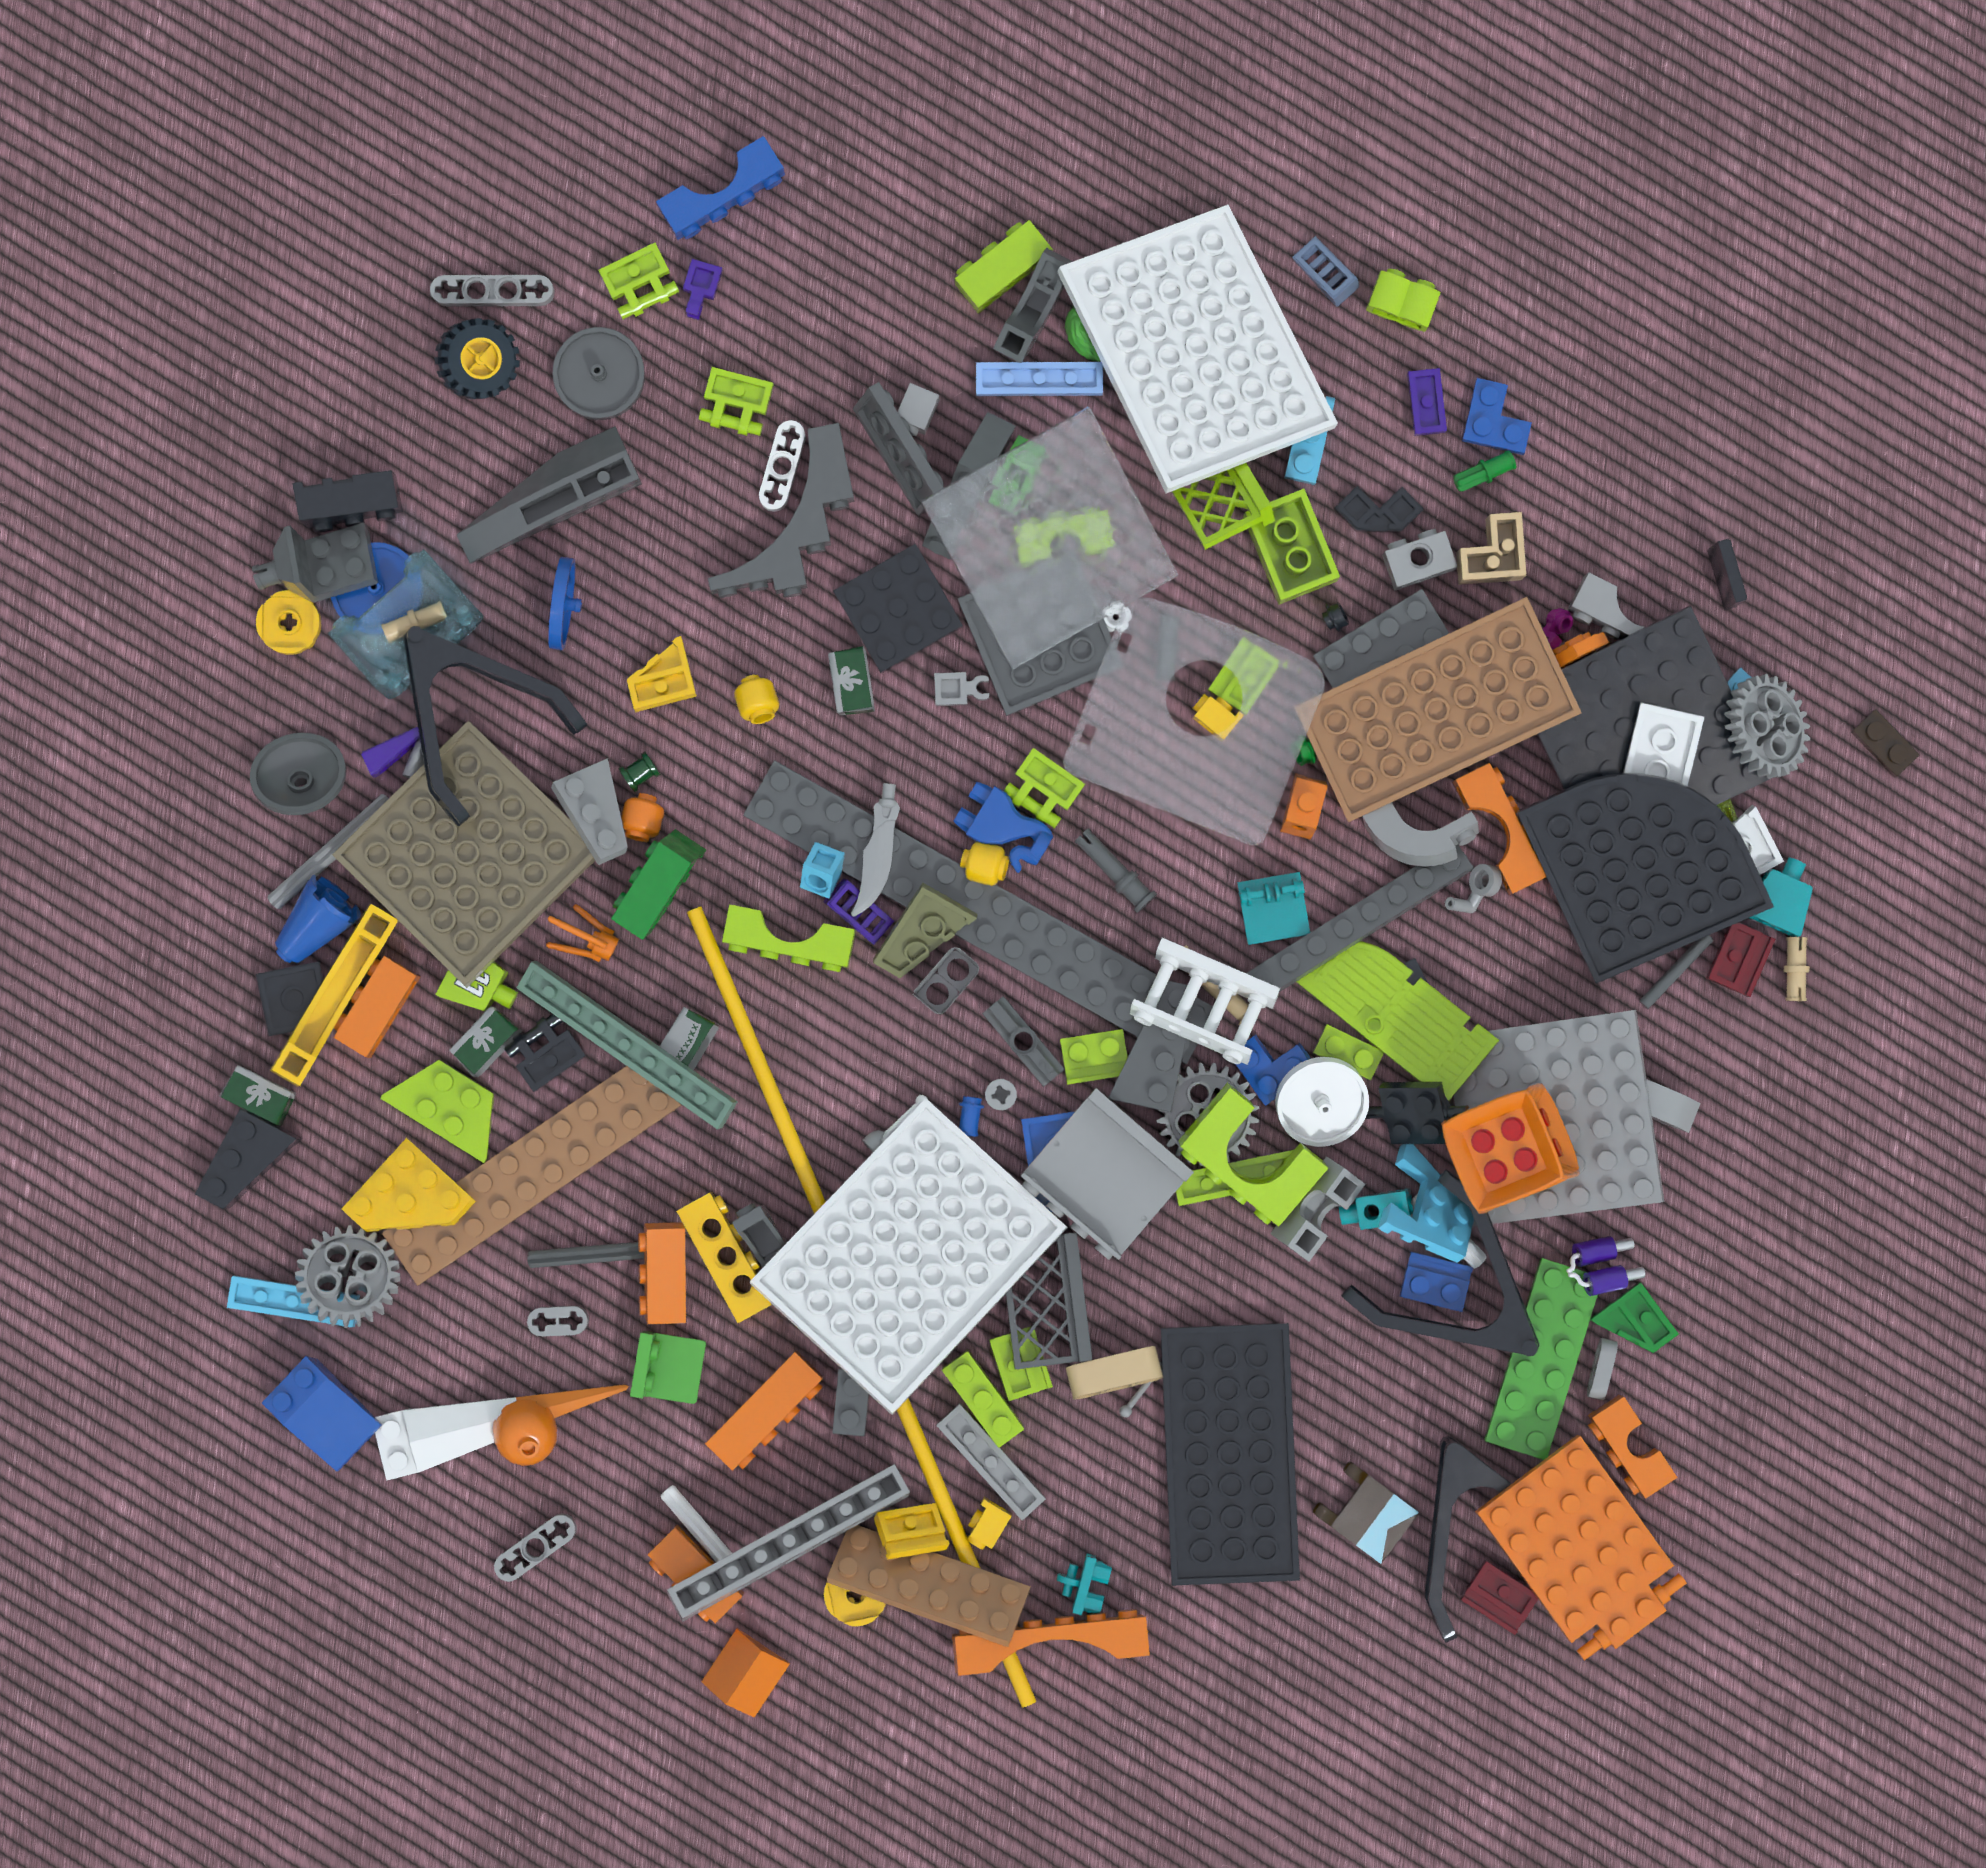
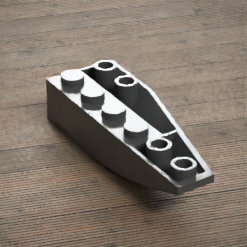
[457,426,642,564]

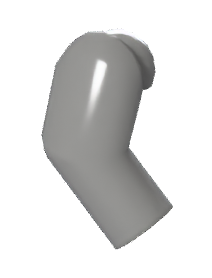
[402,739,424,778]

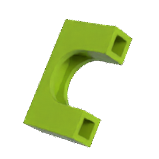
[1178,1082,1328,1227]

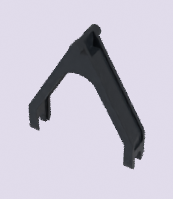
[402,626,587,827]
[1341,1169,1540,1356]
[1424,1436,1511,1643]

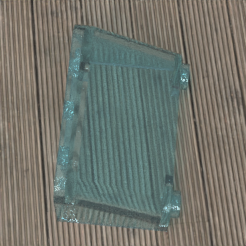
[328,549,484,699]

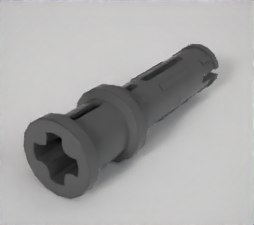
[1074,828,1157,913]

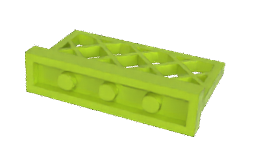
[1171,463,1275,550]

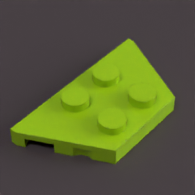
[380,1060,494,1163]

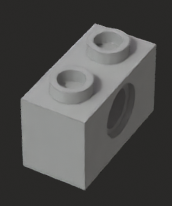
[1382,529,1458,591]

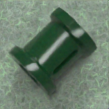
[618,752,661,792]

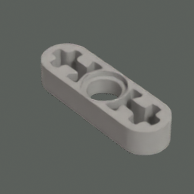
[494,1513,577,1582]

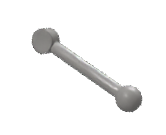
[1119,1362,1162,1418]

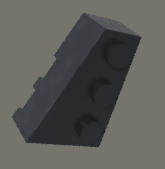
[292,470,403,533]
[195,1109,303,1209]

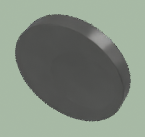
[553,327,645,420]

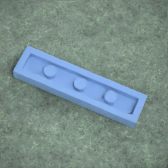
[976,362,1103,396]

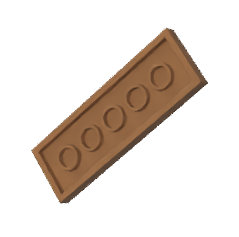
[827,1525,1031,1647]

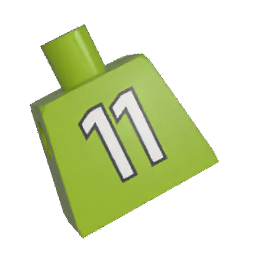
[435,961,518,1011]

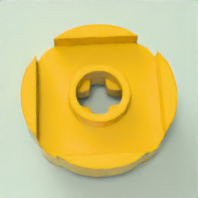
[256,590,321,655]
[824,1583,886,1626]

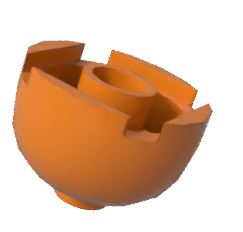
[493,1400,557,1466]

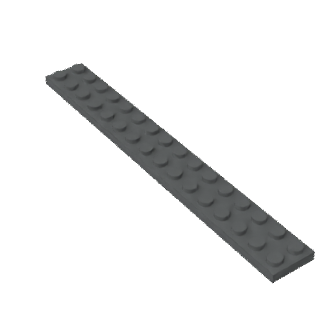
[743,760,1213,1064]

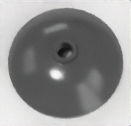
[250,733,346,815]

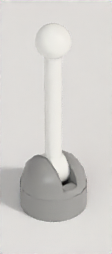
[862,1095,928,1152]

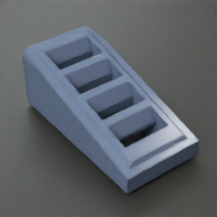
[1292,236,1360,307]

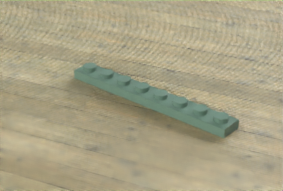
[517,961,738,1130]

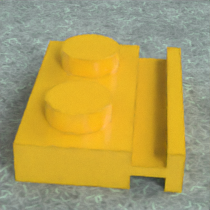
[874,1503,950,1560]

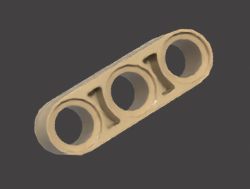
[1066,1346,1163,1400]

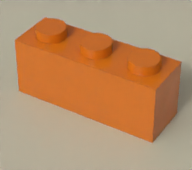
[333,956,421,1058]
[638,1222,686,1324]
[648,1524,744,1623]

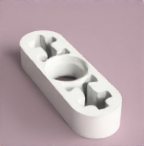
[759,420,806,512]

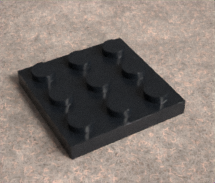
[833,543,963,674]

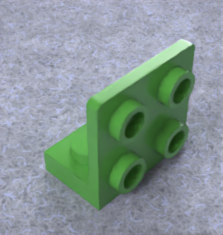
[630,1331,706,1404]

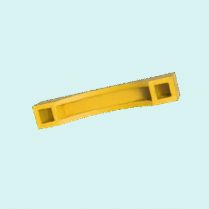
[270,904,398,1087]

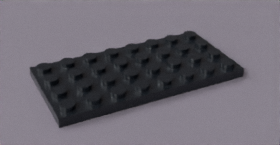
[1160,1323,1300,1586]

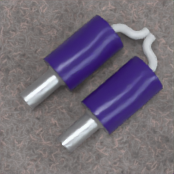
[1566,1236,1645,1296]

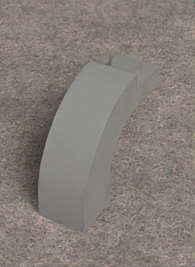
[1363,802,1479,867]
[1646,1079,1701,1133]

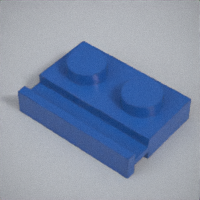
[1399,1251,1473,1312]

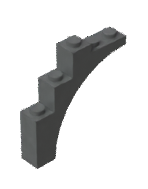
[708,423,855,598]

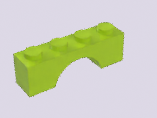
[722,904,856,972]

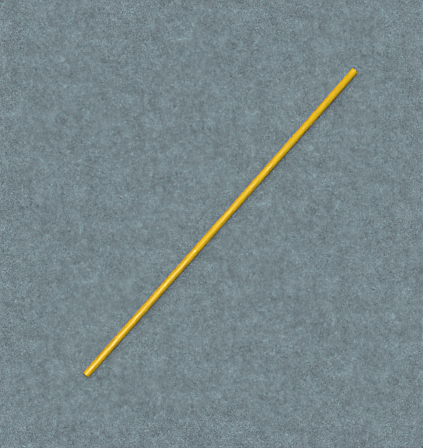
[687,906,1036,1708]

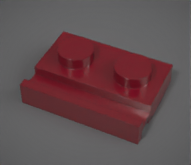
[1706,922,1776,997]
[1460,1560,1538,1635]

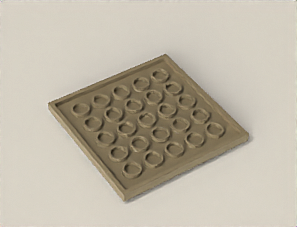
[332,720,595,988]

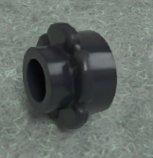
[1322,602,1349,632]

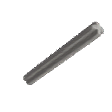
[267,794,389,909]

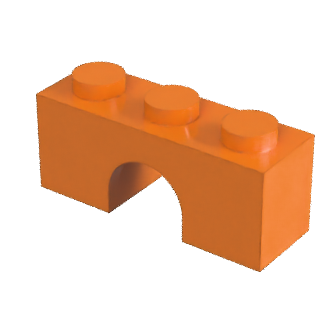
[1588,1394,1678,1499]

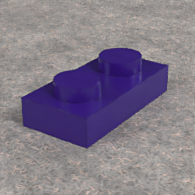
[1407,368,1447,436]

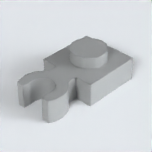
[934,672,989,706]

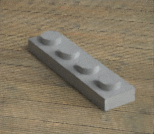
[936,1403,1046,1521]

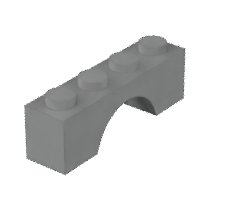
[1567,573,1644,640]

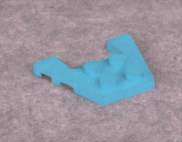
[1378,1144,1474,1263]

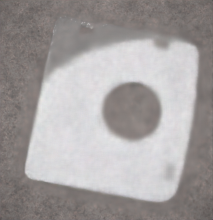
[1063,598,1325,845]

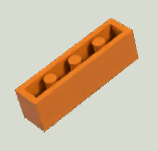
[705,1350,823,1471]

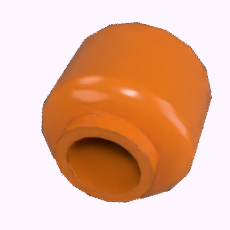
[621,793,664,842]

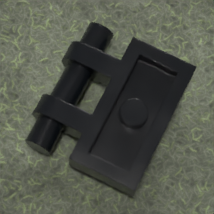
[504,1014,587,1092]

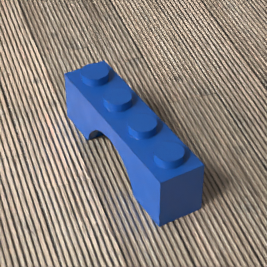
[656,136,785,240]

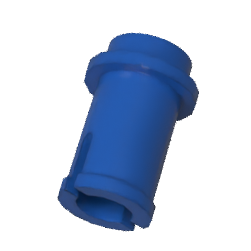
[959,1096,984,1137]

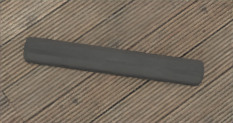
[527,1242,644,1268]

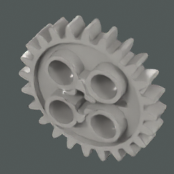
[1724,674,1810,779]
[1156,1063,1259,1166]
[295,1225,400,1328]

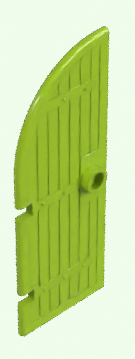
[1296,941,1500,1101]

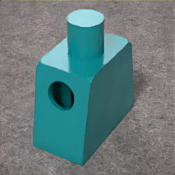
[1750,857,1813,937]
[1339,1188,1414,1230]

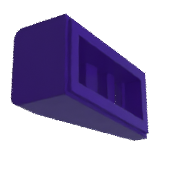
[361,727,420,778]
[823,878,894,945]

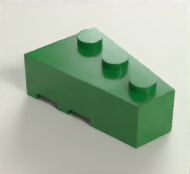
[611,829,707,940]

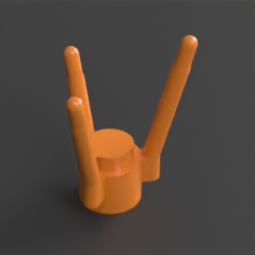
[546,904,619,962]

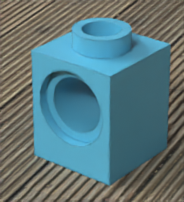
[800,842,845,899]

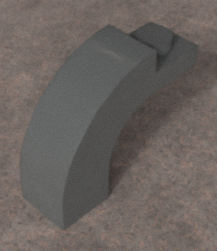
[993,248,1073,363]

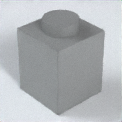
[898,383,940,436]

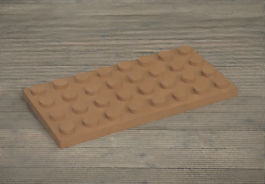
[1294,597,1582,823]

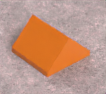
[701,1628,790,1717]

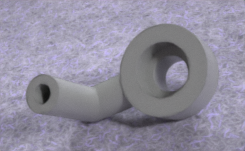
[1445,864,1502,913]

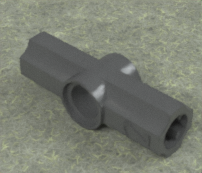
[982,996,1064,1087]

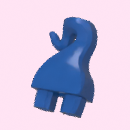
[953,782,1054,873]

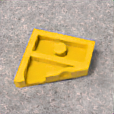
[627,636,697,712]

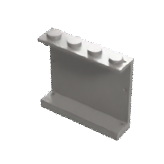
[1021,1088,1194,1260]

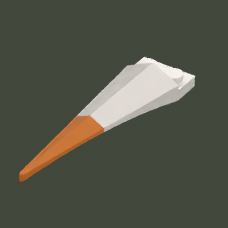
[375,1385,629,1481]

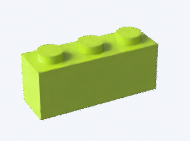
[955,220,1053,314]
[942,1349,1024,1448]

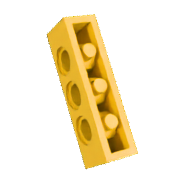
[676,1192,772,1323]

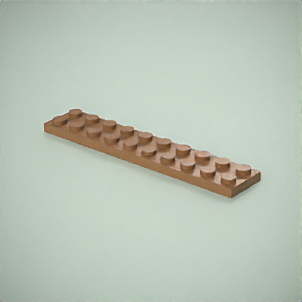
[382,1066,682,1286]

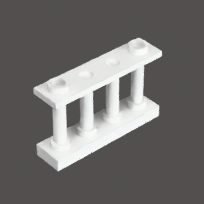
[1130,938,1280,1065]

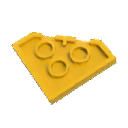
[342,1138,476,1232]

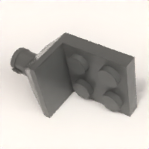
[252,522,378,603]

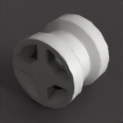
[985,1079,1017,1110]

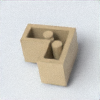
[1456,512,1526,585]

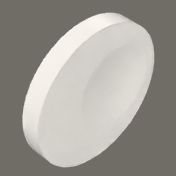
[1275,1057,1369,1147]

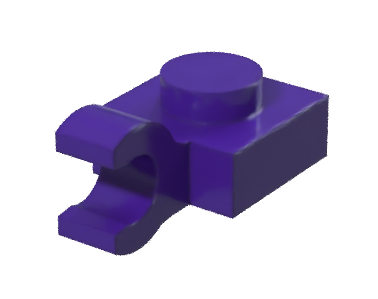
[683,259,723,320]

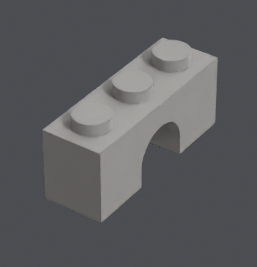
[1270,1156,1365,1262]

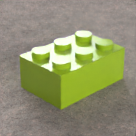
[1243,489,1340,605]

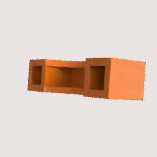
[1452,763,1547,895]

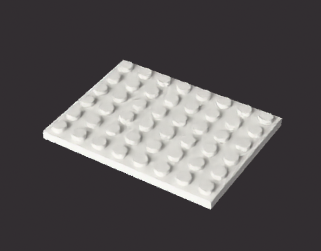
[1057,205,1338,493]
[750,1098,1067,1415]

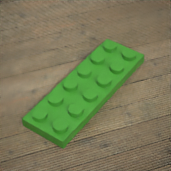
[1484,1258,1598,1460]

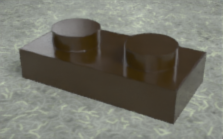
[1851,709,1920,778]

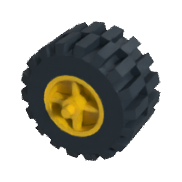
[434,318,520,399]

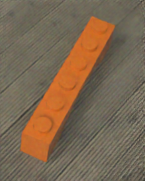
[952,1609,1150,1676]

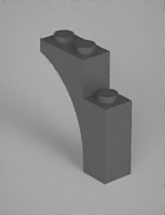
[922,412,1016,559]
[732,1203,788,1267]

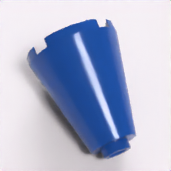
[275,875,361,963]

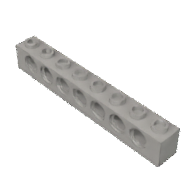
[667,1464,910,1622]

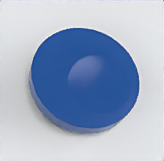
[331,542,423,635]
[549,556,582,650]

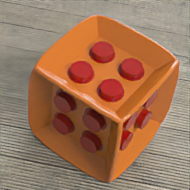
[1441,1083,1580,1214]

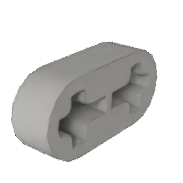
[527,1306,589,1337]
[1587,1338,1618,1401]

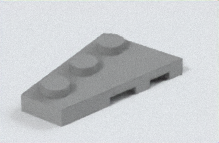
[551,758,628,865]

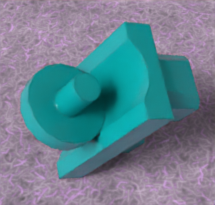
[1056,1553,1112,1615]

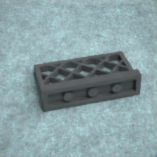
[1005,1232,1092,1370]

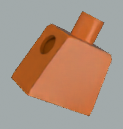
[1280,773,1328,840]

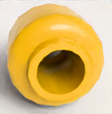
[734,675,779,724]
[960,841,1009,886]

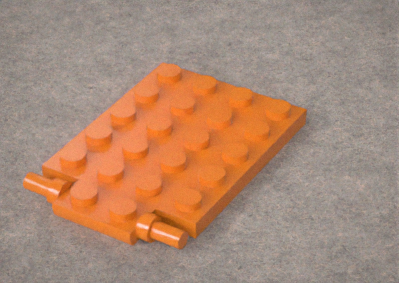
[1475,1435,1687,1661]

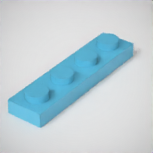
[227,1275,360,1327]

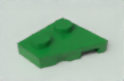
[1590,1282,1679,1353]

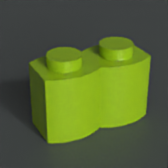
[1366,269,1441,332]

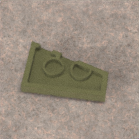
[873,883,977,978]

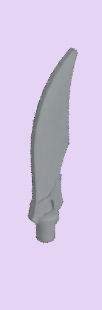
[851,783,900,917]

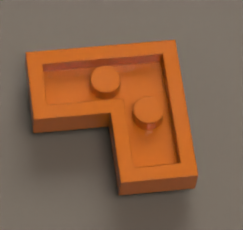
[1553,632,1609,668]

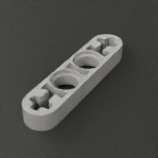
[430,275,555,306]

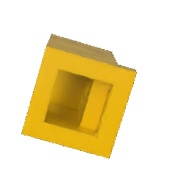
[1193,694,1244,742]
[967,1497,1012,1550]

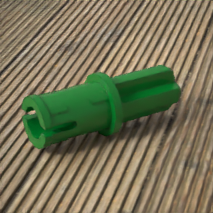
[1453,450,1517,492]

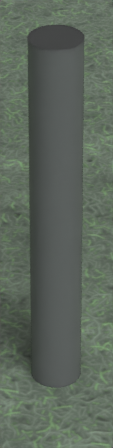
[1639,935,1714,1009]

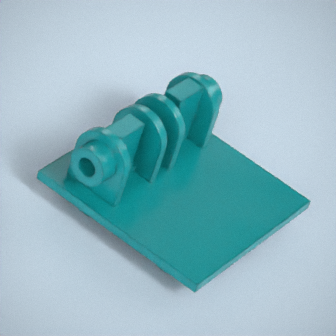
[1237,872,1310,945]

